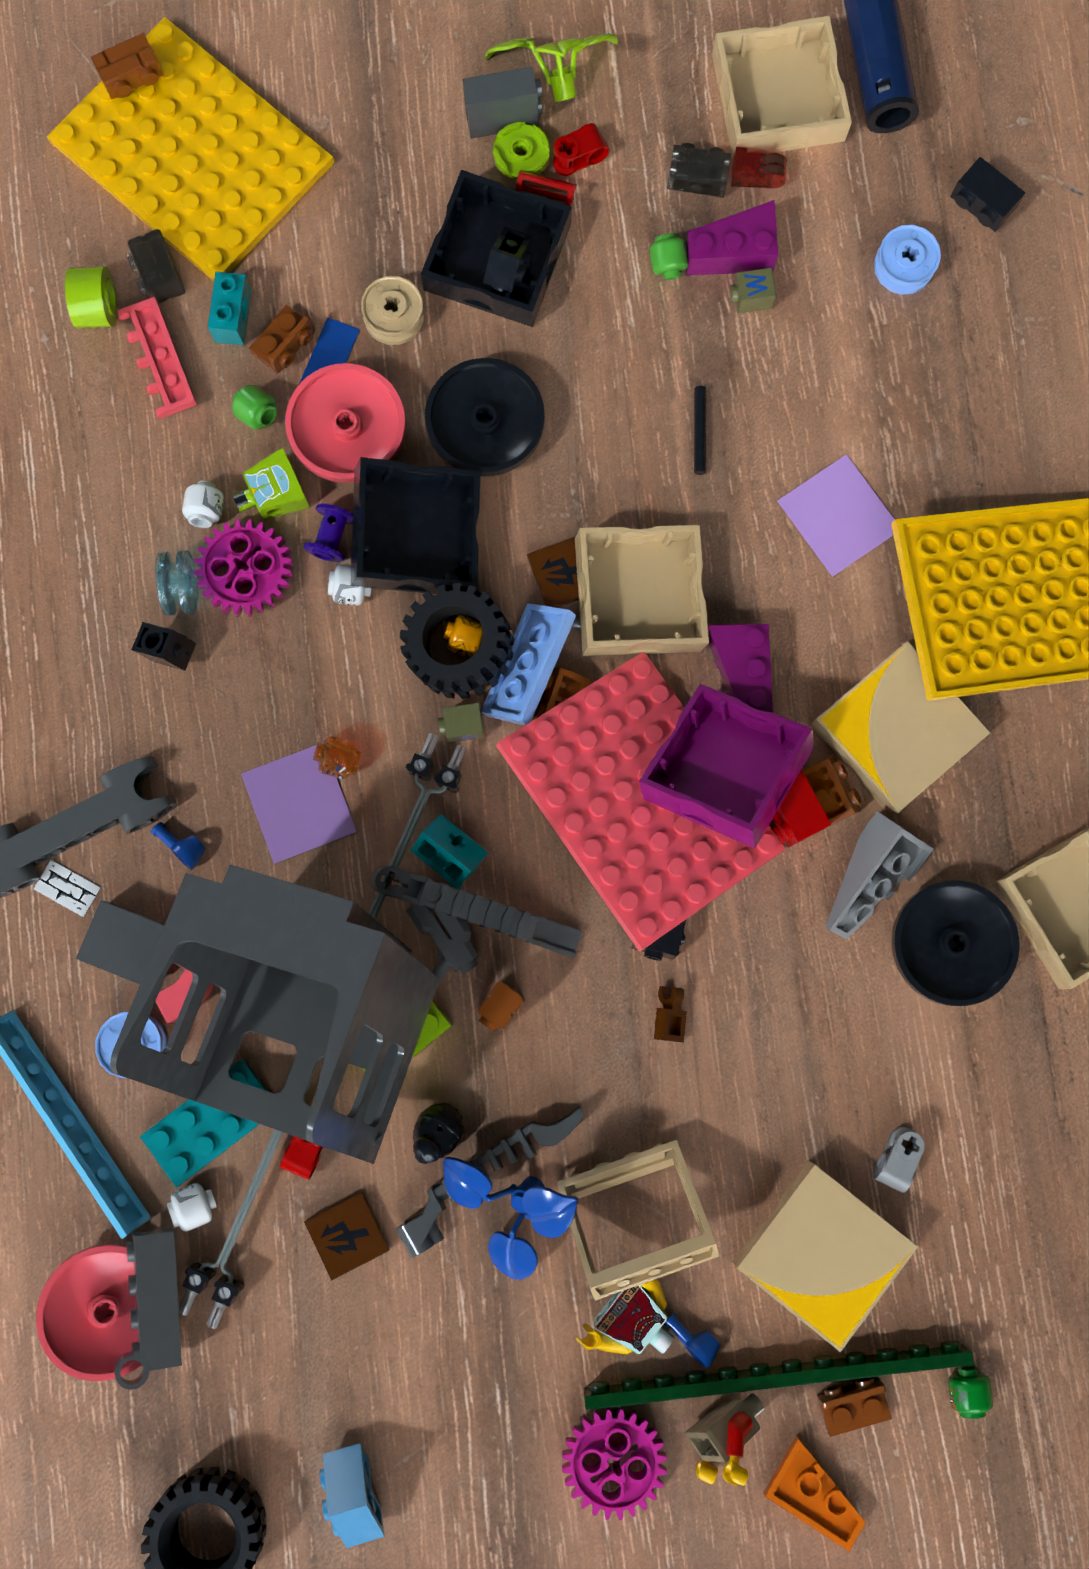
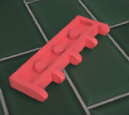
[117,296,197,419]

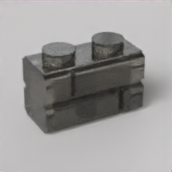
[667,143,732,198]
[126,229,186,304]

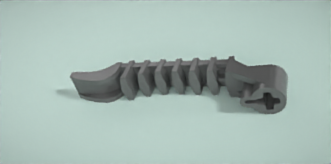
[370,866,583,958]
[396,1106,584,1258]

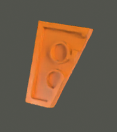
[763,1435,866,1552]

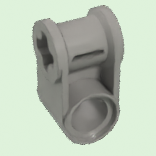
[873,1127,925,1193]

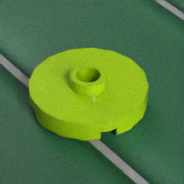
[493,122,550,181]

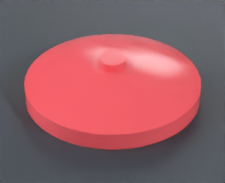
[285,363,406,483]
[36,1244,142,1381]

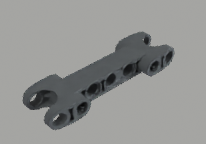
[0,756,177,898]

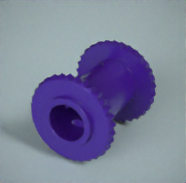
[304,503,353,562]

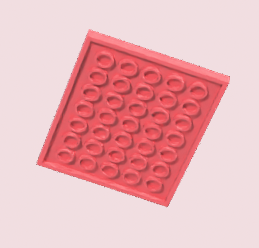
[496,653,786,952]

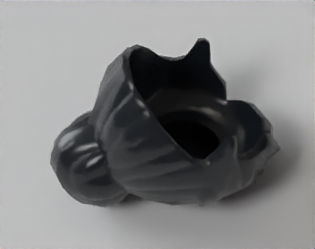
[413,1102,465,1164]

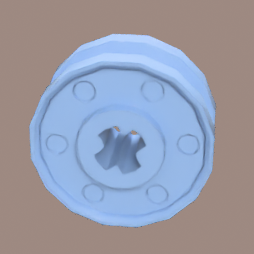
[874,225,941,295]
[95,1012,168,1078]

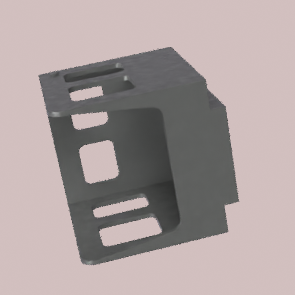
[110,865,440,1164]

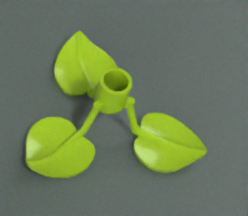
[485,33,618,102]

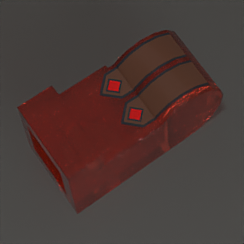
[731,147,787,188]

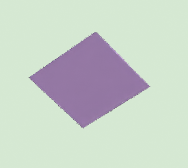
[777,454,895,577]
[241,742,357,864]

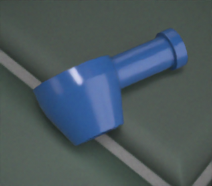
[151,822,206,870]
[663,1312,721,1369]

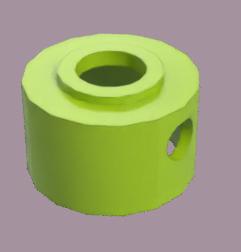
[65,266,117,329]

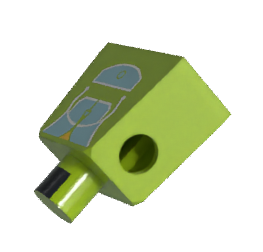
[233,448,310,519]

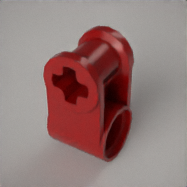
[553,123,610,176]
[280,1136,323,1180]

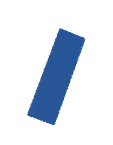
[284,318,359,420]

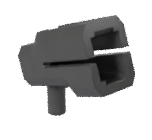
[406,904,479,983]

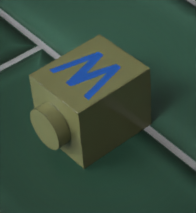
[729,268,776,313]
[438,703,485,743]

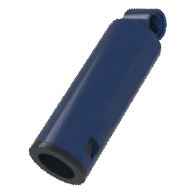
[844,0,919,134]

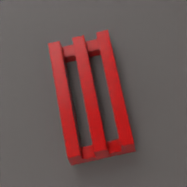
[515,170,577,206]

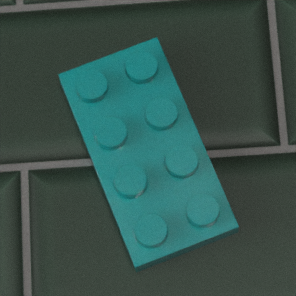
[140,1058,268,1188]

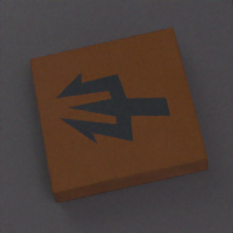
[527,537,579,608]
[304,1191,390,1281]

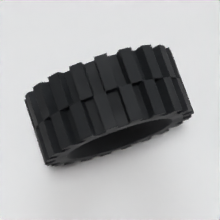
[400,583,514,699]
[141,1467,267,1569]

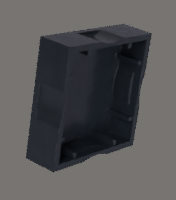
[421,170,572,327]
[350,457,480,594]

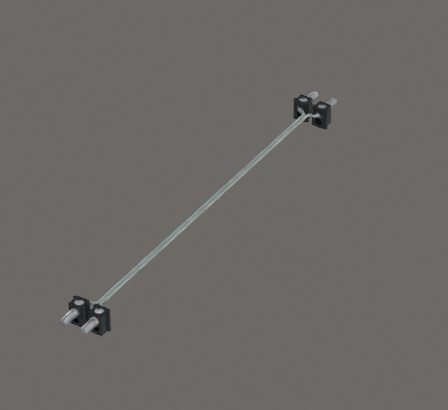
[179,733,467,1329]

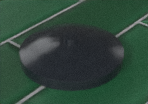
[425,358,545,476]
[892,880,1020,1006]

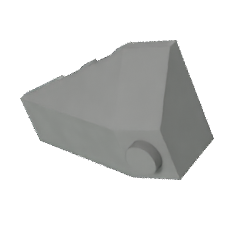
[826,811,934,939]

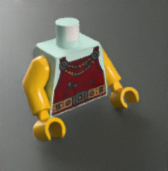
[576,1279,674,1355]

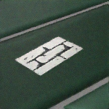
[34,860,100,917]

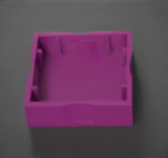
[639,684,814,849]

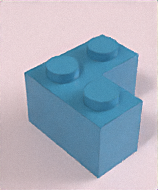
[319,1443,385,1548]

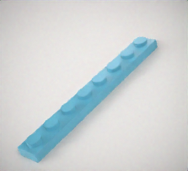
[0,1010,151,1239]

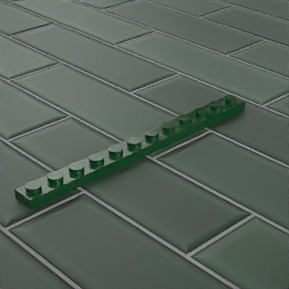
[583,1341,974,1410]

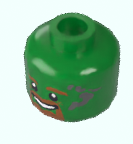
[948,1366,993,1419]

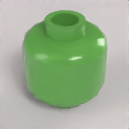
[649,233,688,280]
[232,385,277,430]

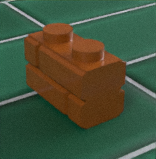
[91,32,164,100]
[478,982,524,1032]

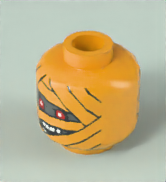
[443,615,483,659]

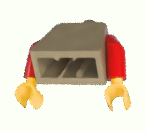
[685,1393,764,1487]

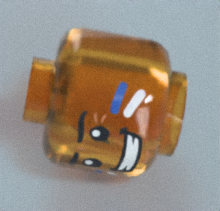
[313,736,361,779]

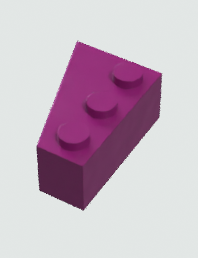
[686,200,778,276]
[708,624,773,713]

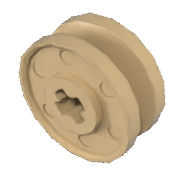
[361,276,424,345]

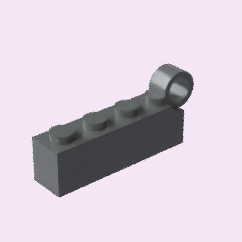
[114,1227,182,1390]

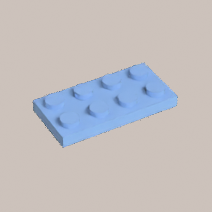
[480,603,576,726]

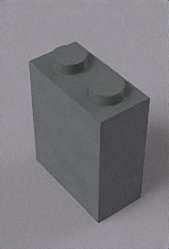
[462,66,542,139]
[76,900,165,984]

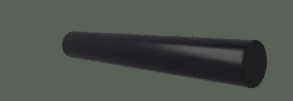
[694,386,706,475]

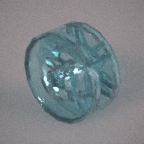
[155,550,198,616]

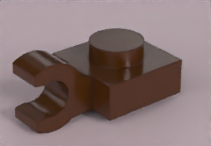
[654,986,687,1043]

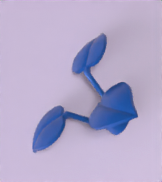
[443,1157,578,1281]

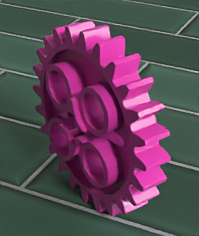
[194,519,293,617]
[562,1406,667,1520]

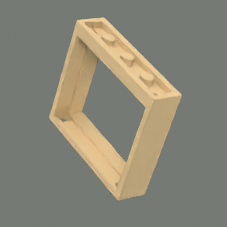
[557,1140,719,1301]

